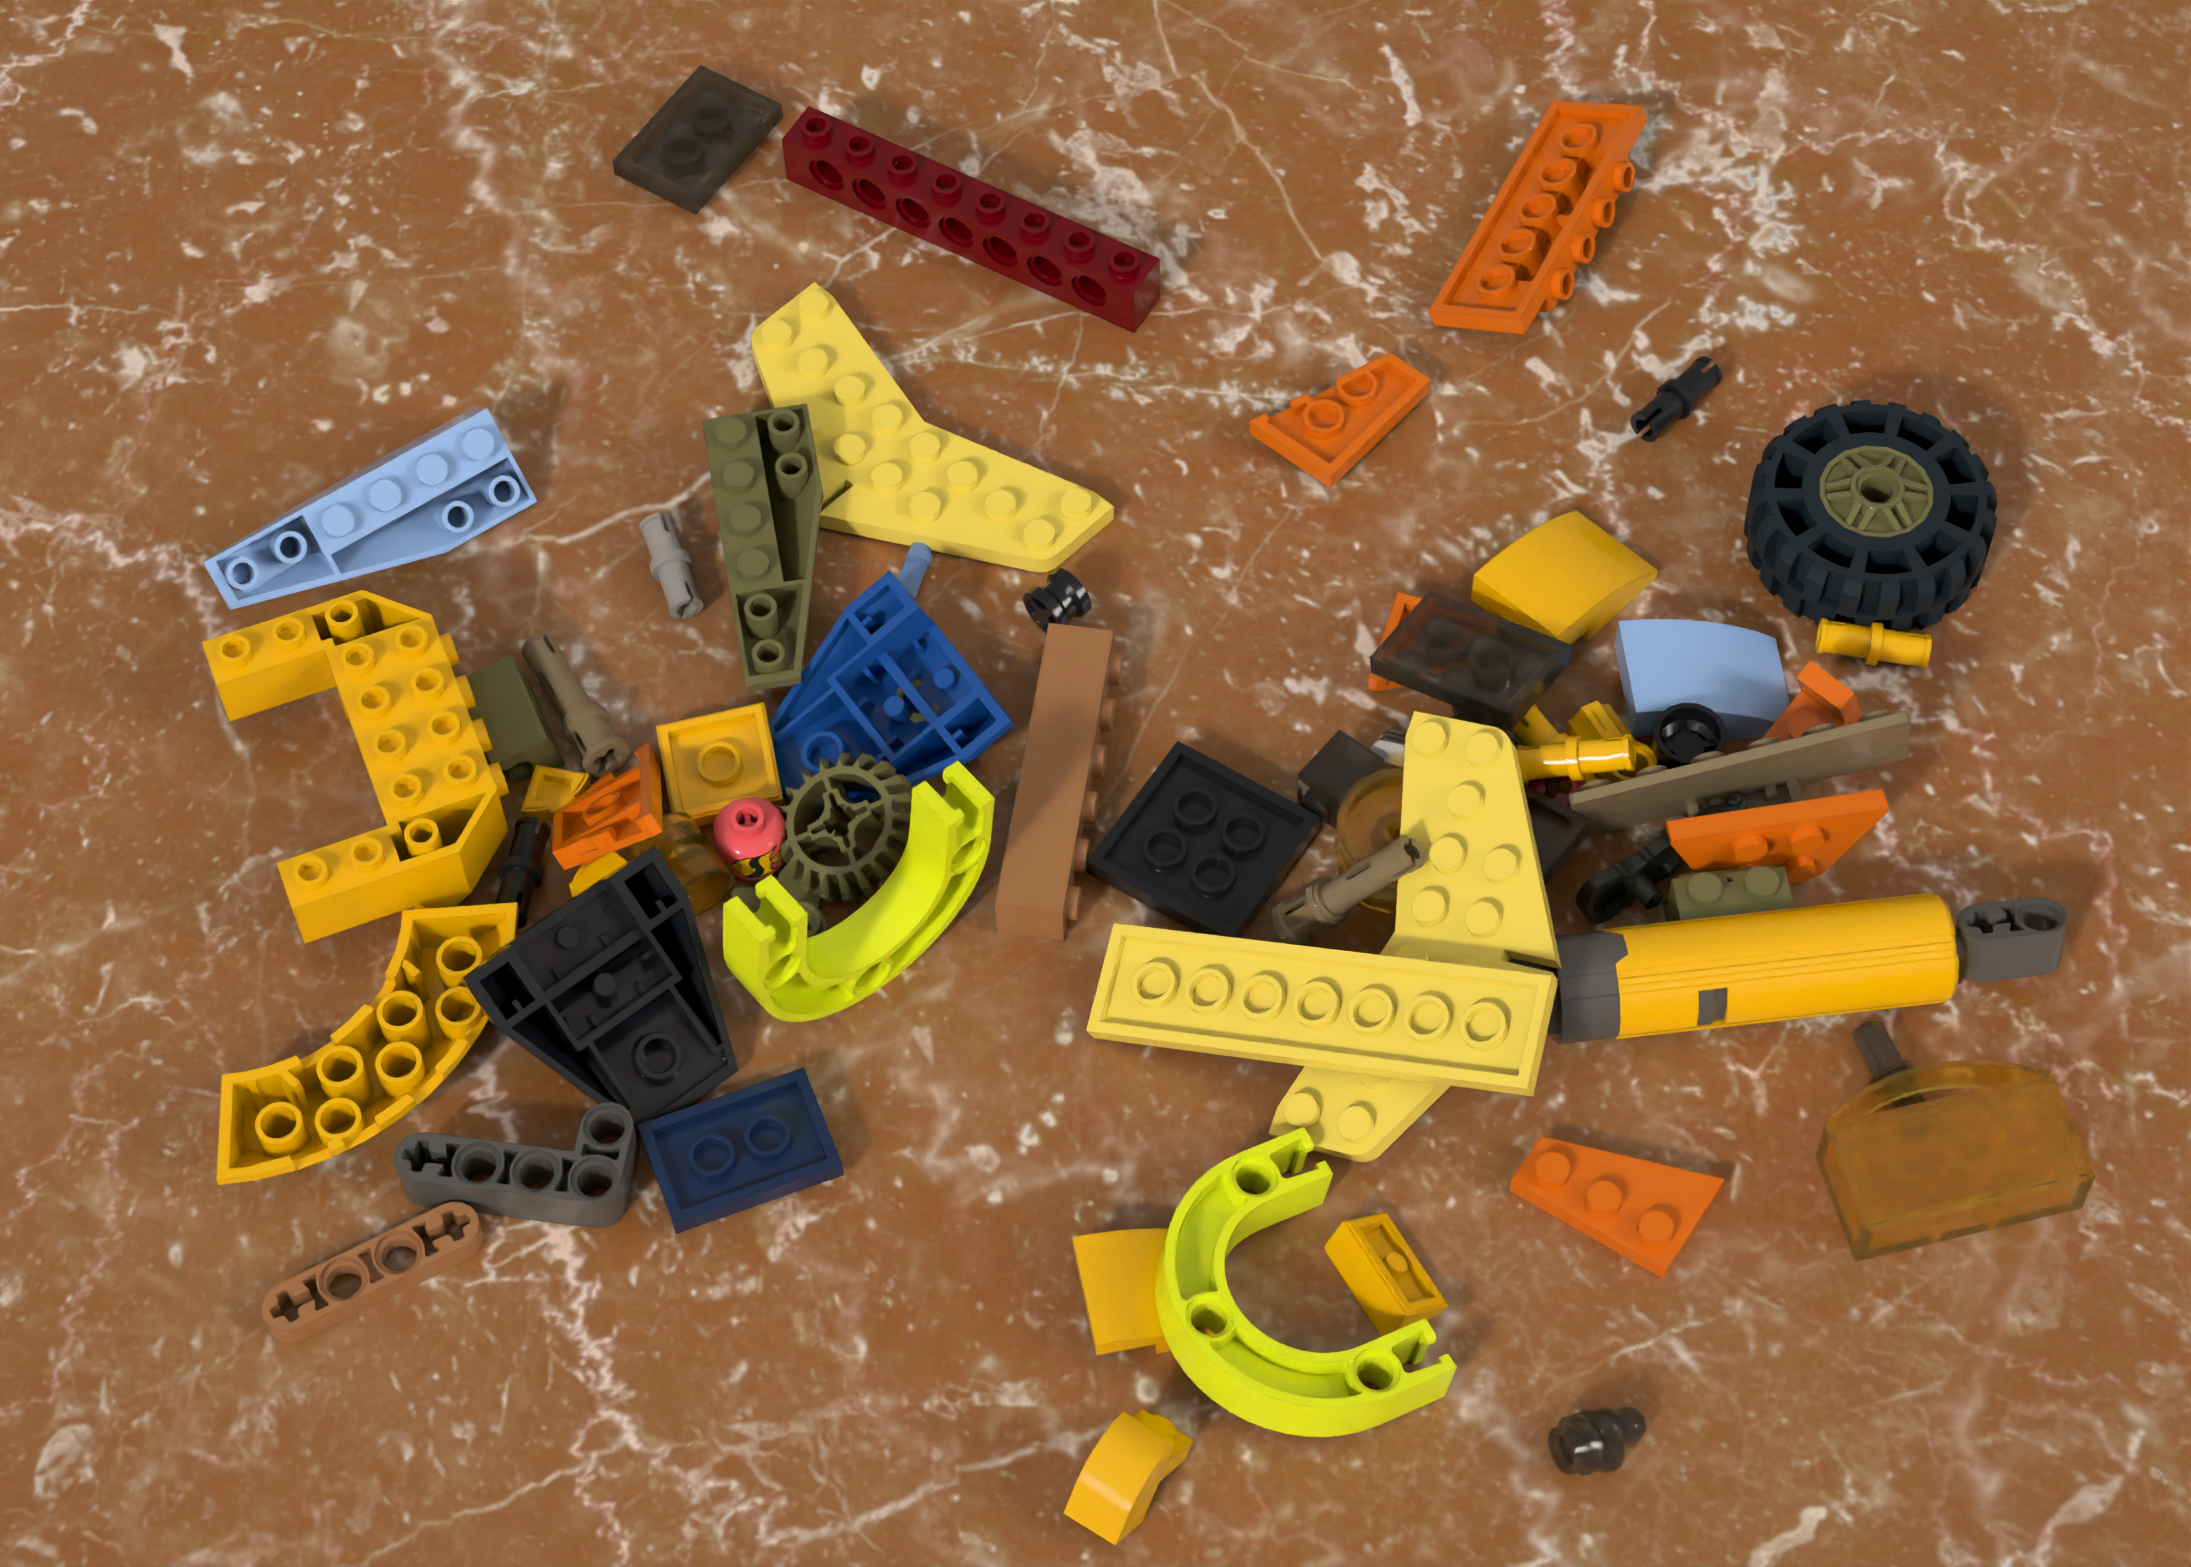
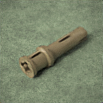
[521,634,630,778]
[1271,835,1425,946]

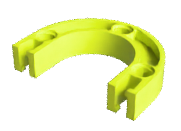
[723,761,995,1022]
[1155,1127,1457,1437]

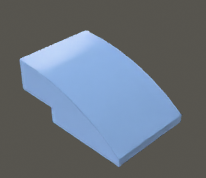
[1614,619,1790,741]

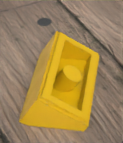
[1324,1212,1448,1337]

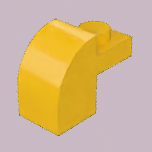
[1063,1409,1194,1546]

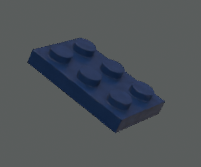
[637,1067,844,1234]

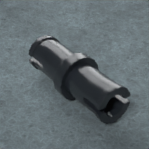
[1630,356,1722,442]
[495,816,551,929]

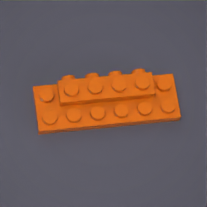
[1429,100,1647,335]

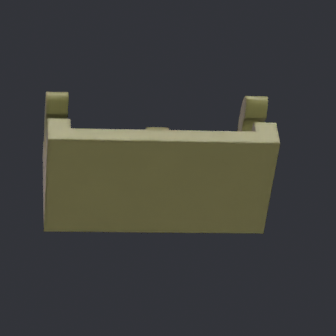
[466,655,565,783]

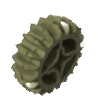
[777,752,912,904]

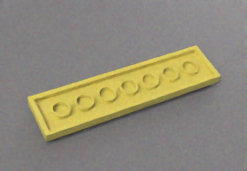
[1086,923,1558,1096]

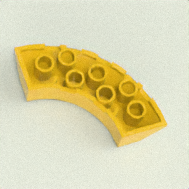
[216,902,519,1185]

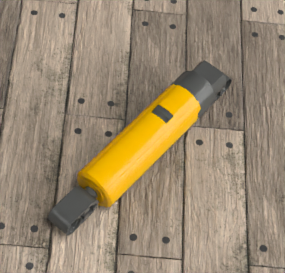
[1509,892,2068,1045]

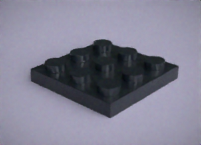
[1087,741,1320,938]

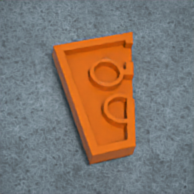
[1249,353,1431,488]
[1509,1136,1725,1279]

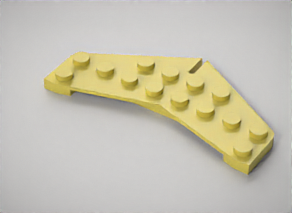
[751,282,1114,573]
[1268,711,1562,1162]

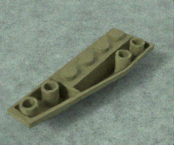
[702,403,823,692]

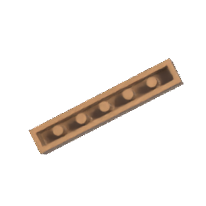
[995,623,1123,941]

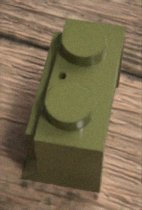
[1662,864,1795,922]

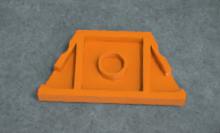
[552,742,663,870]
[1665,789,1889,883]

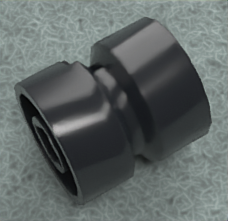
[1651,703,1726,769]

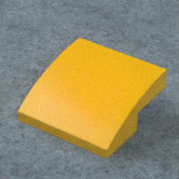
[1072,1228,1214,1356]

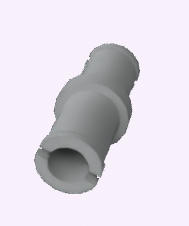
[639,513,704,619]

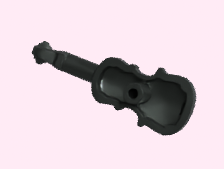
[1576,791,1749,924]

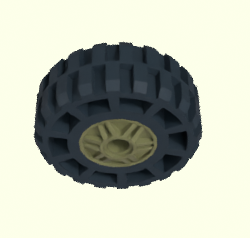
[1744,400,1997,632]

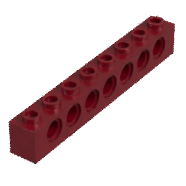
[782,106,1160,333]

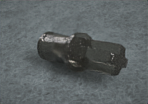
[1851,1020,1935,1133]

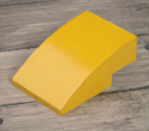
[1471,511,1659,662]

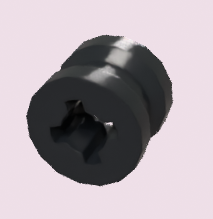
[1023,568,1092,633]

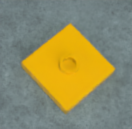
[656,702,785,831]

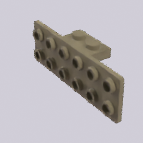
[1569,709,1911,839]

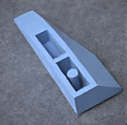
[203,408,537,610]

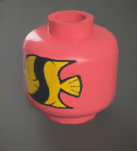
[713,797,787,881]

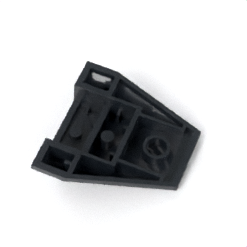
[462,846,739,1136]

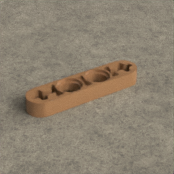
[261,1202,484,1343]

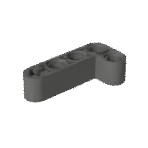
[393,1102,640,1228]

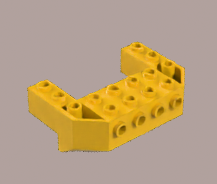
[202,590,509,944]

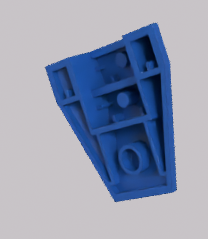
[769,570,1015,819]

